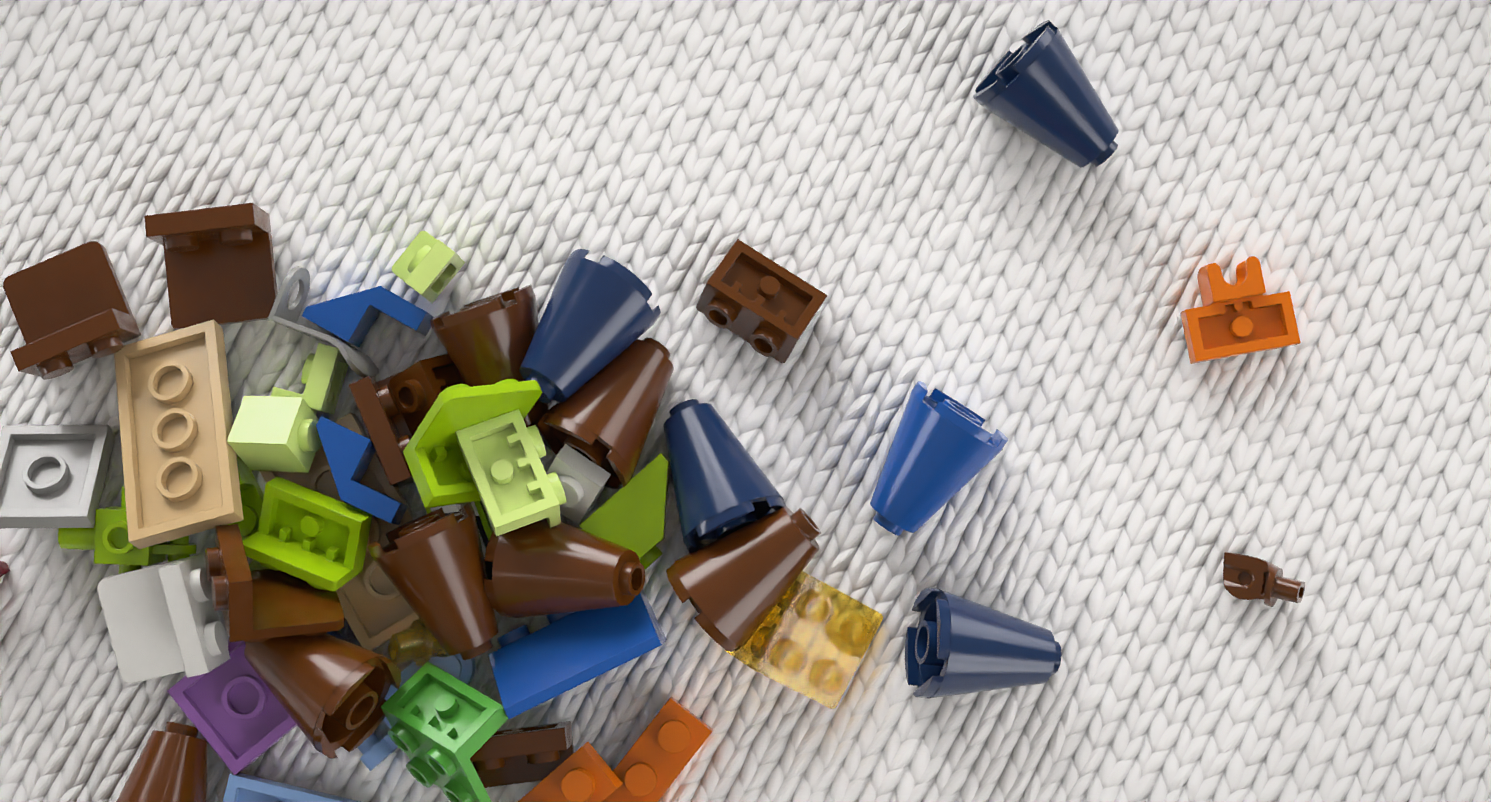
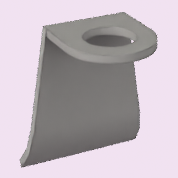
[268,266,379,378]

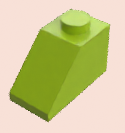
[579,453,670,570]

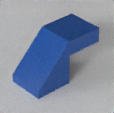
[301,286,433,347]
[316,416,408,525]

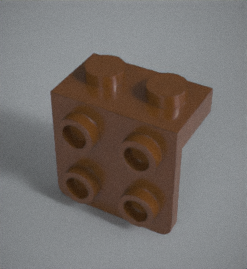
[3,241,141,380]
[205,524,344,643]

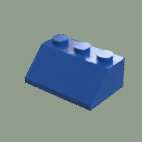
[488,589,667,719]

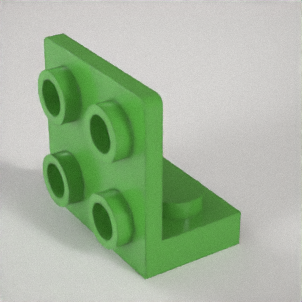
[381,661,508,802]

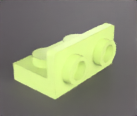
[456,409,567,537]

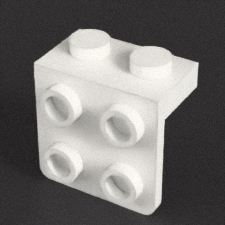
[97,554,231,684]

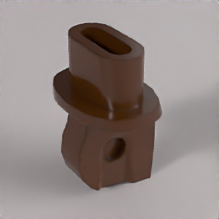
[1223,552,1305,607]

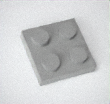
[0,425,115,529]

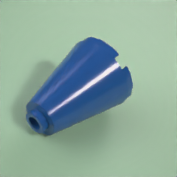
[870,381,1009,536]

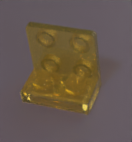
[725,571,883,709]

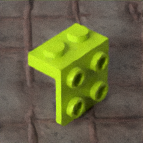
[403,379,542,509]

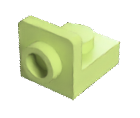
[392,231,465,304]
[271,343,349,415]

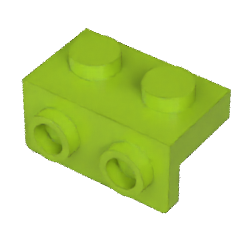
[243,476,372,591]

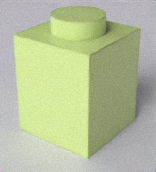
[227,396,322,473]

